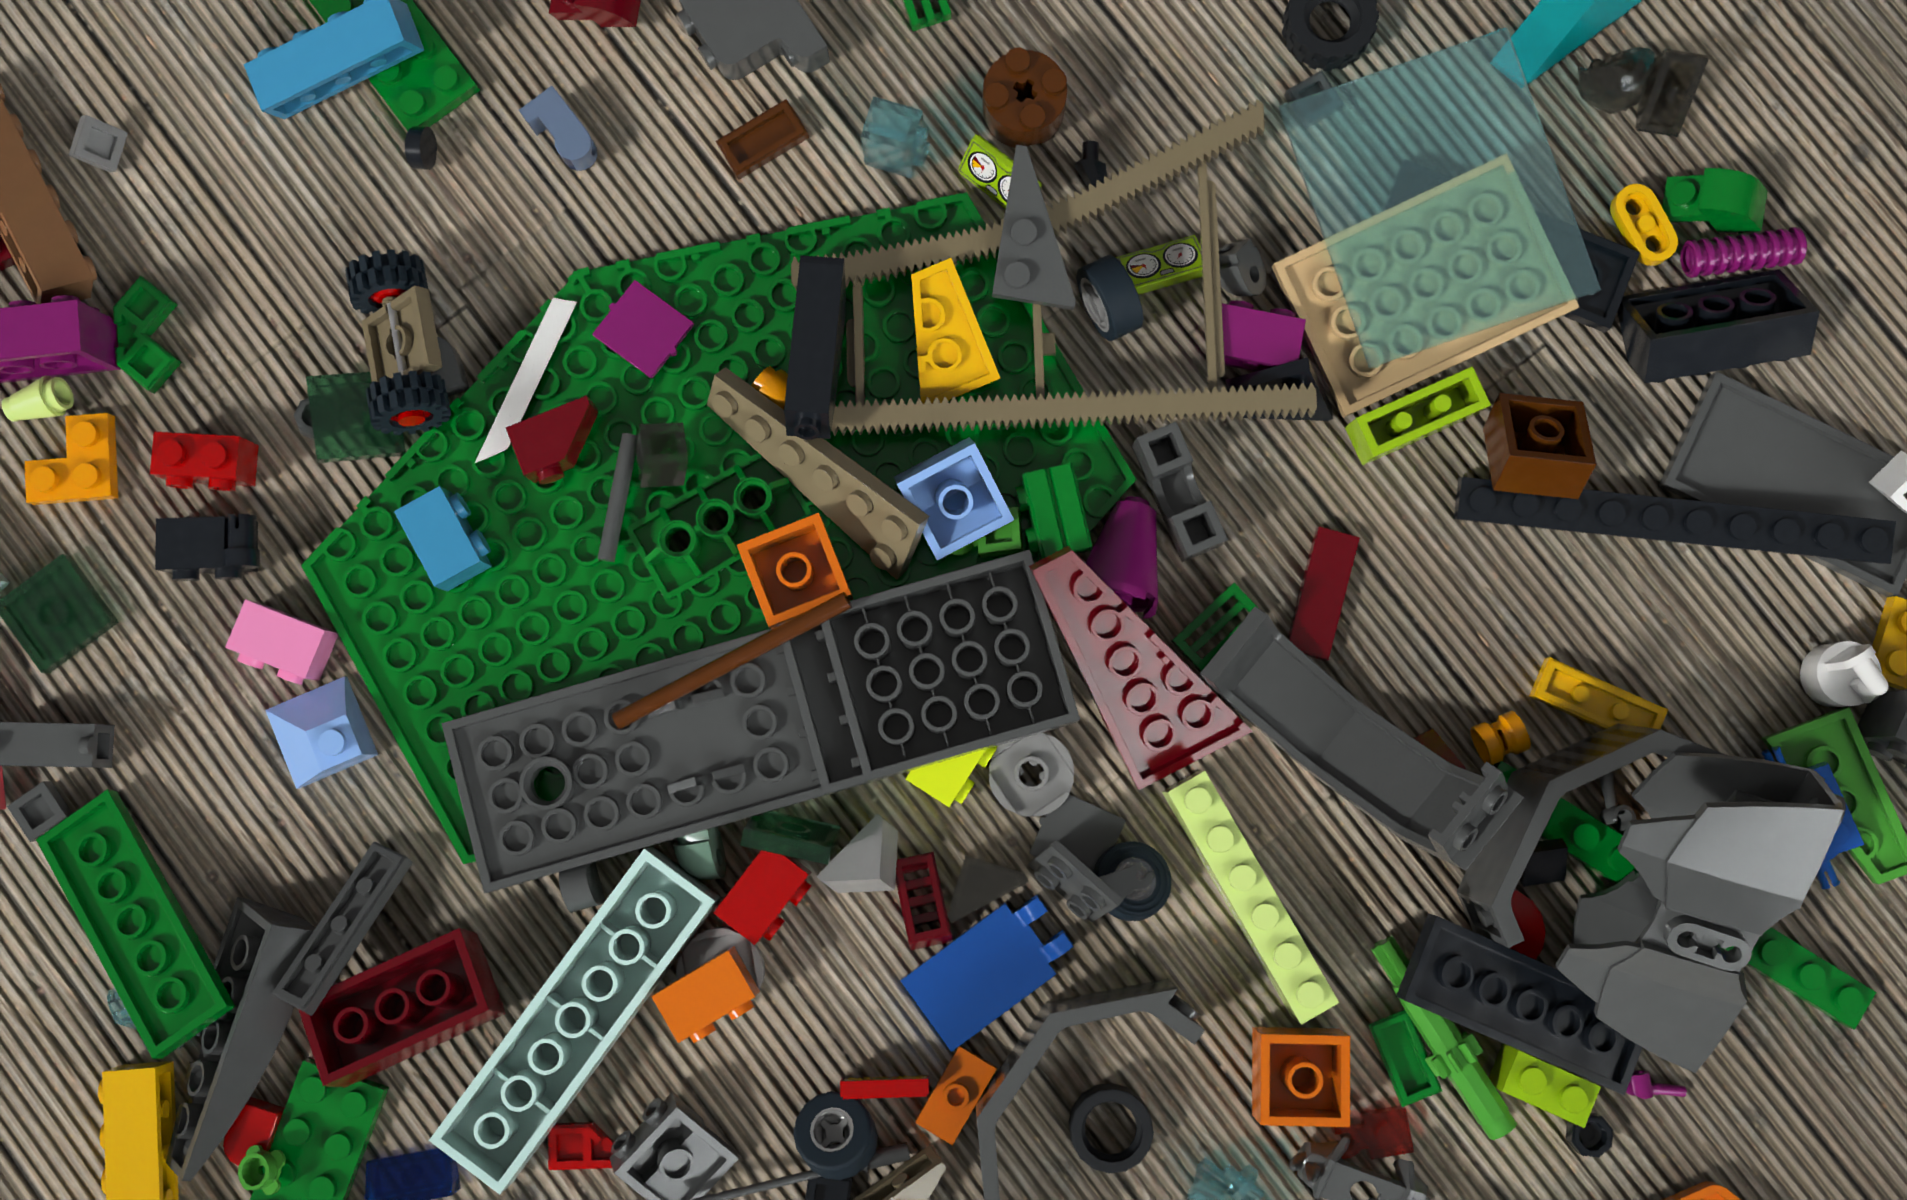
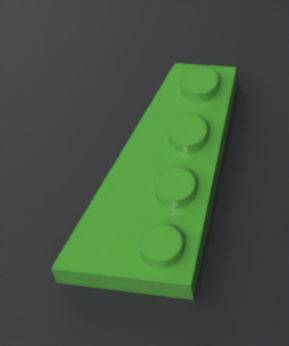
[1761,707,1907,885]

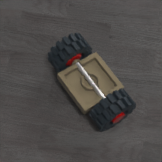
[345,250,451,435]

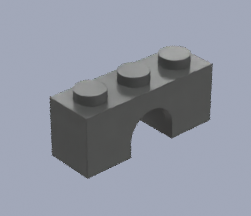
[1132,421,1228,562]

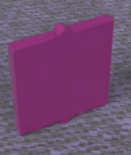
[592,280,694,379]

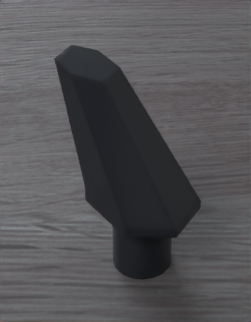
[1075,141,1113,206]

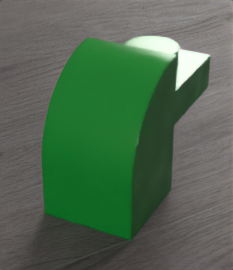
[1662,168,1768,233]

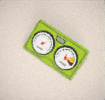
[958,134,1042,209]
[1115,235,1202,295]

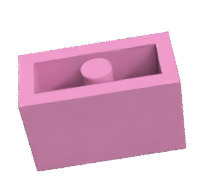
[225,599,338,685]

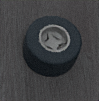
[793,1091,878,1180]

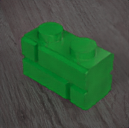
[1015,463,1093,561]

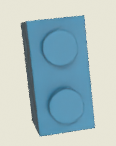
[394,486,492,592]

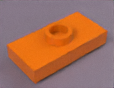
[915,1045,997,1146]

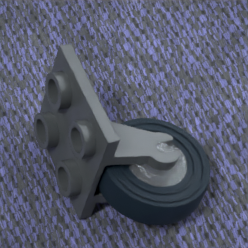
[1028,840,1172,922]

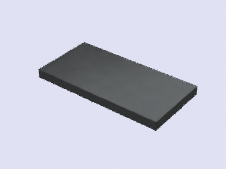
[1658,372,1907,597]

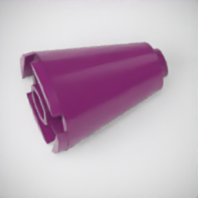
[1085,496,1158,619]

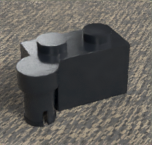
[155,514,260,581]

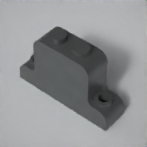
[676,0,830,80]

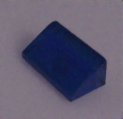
[365,1148,461,1200]

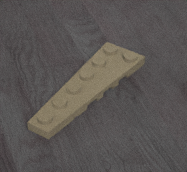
[707,367,929,579]

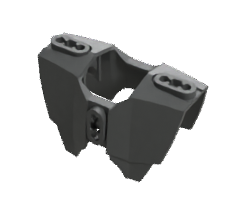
[1555,752,1846,1073]

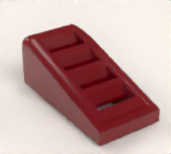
[895,851,952,950]

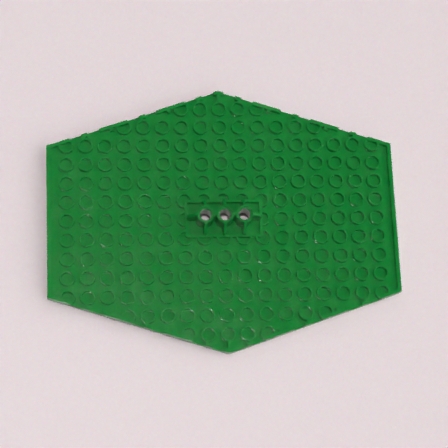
[301,192,1136,864]

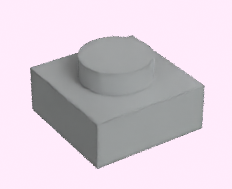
[68,115,128,172]

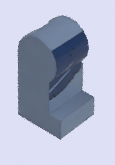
[519,86,598,171]

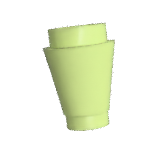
[2,376,74,422]

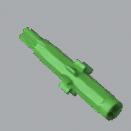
[1371,935,1517,1140]

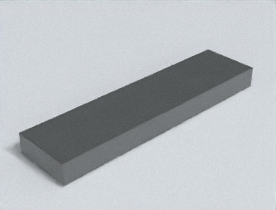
[272,841,413,1016]

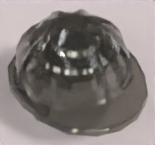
[1577,47,1656,114]

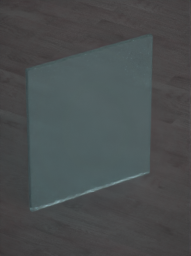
[1278,27,1601,368]

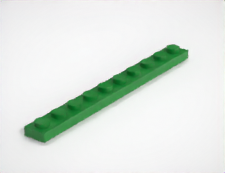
[1494,761,1876,1030]

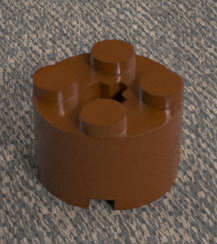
[982,47,1067,148]

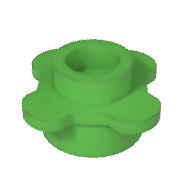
[238,1145,286,1195]

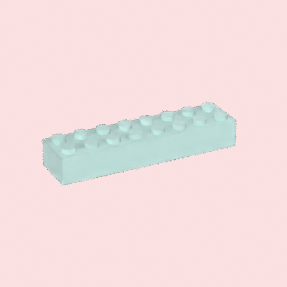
[429,846,722,1195]

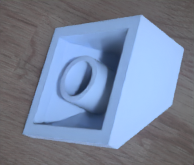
[265,676,378,789]

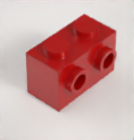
[150,432,259,491]
[713,841,812,945]

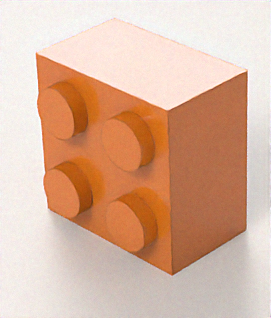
[737,513,854,629]
[1252,1027,1350,1127]

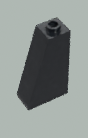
[784,255,847,440]

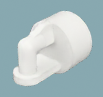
[1800,641,1889,707]

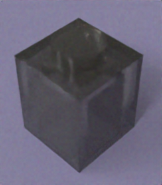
[636,422,688,488]

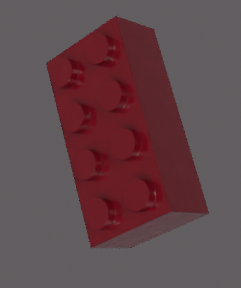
[298,928,506,1088]

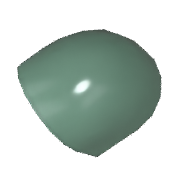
[673,827,726,880]

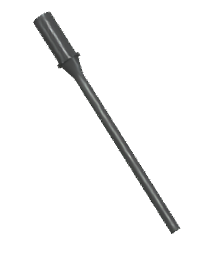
[691,1142,910,1200]

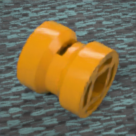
[1470,710,1531,765]

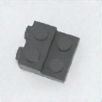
[610,1092,739,1200]

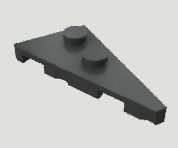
[992,145,1076,310]

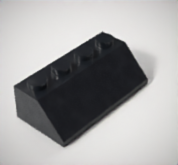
[1617,269,1820,383]

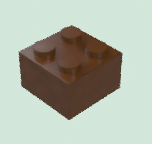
[1483,393,1597,499]

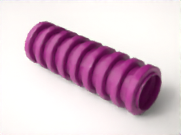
[1680,227,1807,278]

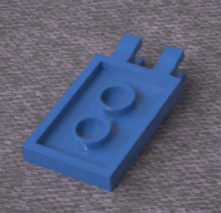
[900,894,1074,1052]

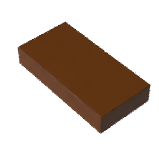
[716,99,809,180]

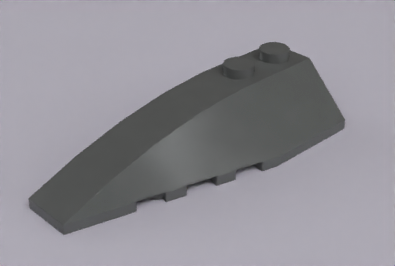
[166,897,315,1181]

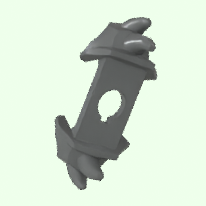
[1289,1136,1430,1200]

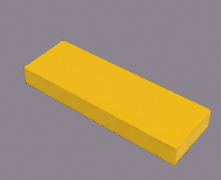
[1529,657,1668,730]

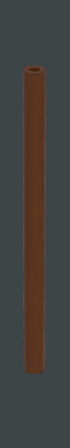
[612,592,852,729]

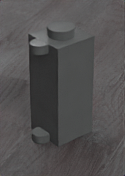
[0,722,115,768]

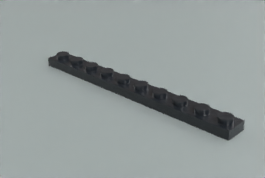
[1454,477,1896,564]

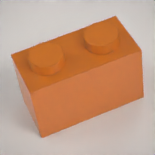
[651,946,760,1043]

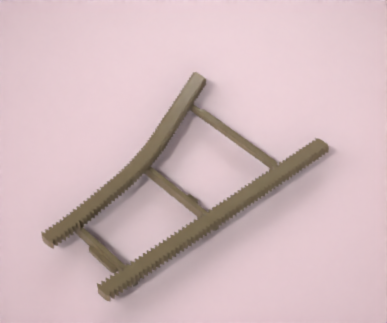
[791,99,1317,436]

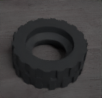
[1282,0,1379,71]

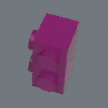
[1222,300,1306,371]

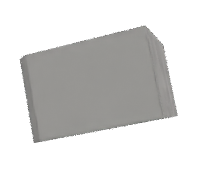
[817,813,898,893]

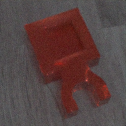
[1331,1105,1414,1160]

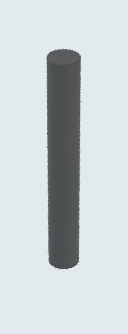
[597,433,639,562]

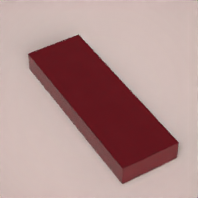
[1287,526,1360,661]

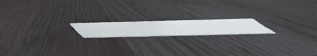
[474,298,577,464]

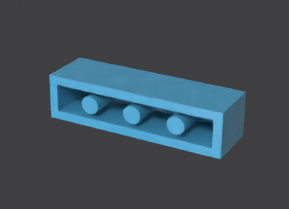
[243,0,424,120]

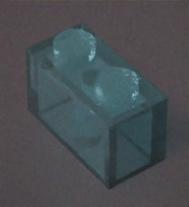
[861,96,929,178]

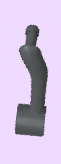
[1599,771,1636,831]

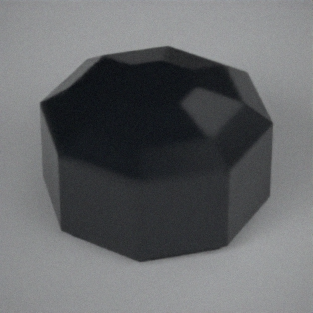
[1566,1113,1613,1158]

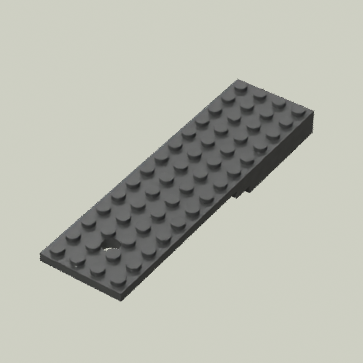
[441,550,1080,893]

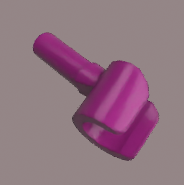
[1626,1070,1687,1099]

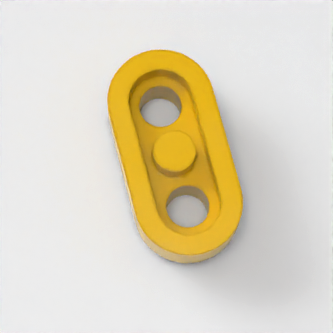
[1610,184,1678,266]

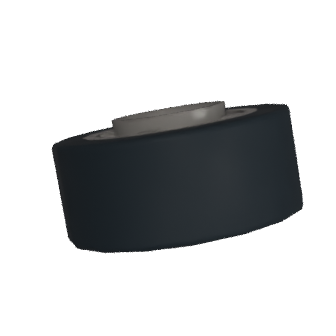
[1076,254,1144,341]

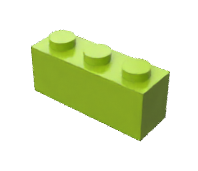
[1345,366,1491,466]

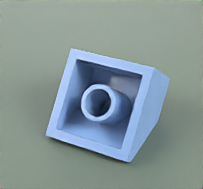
[894,437,1014,560]

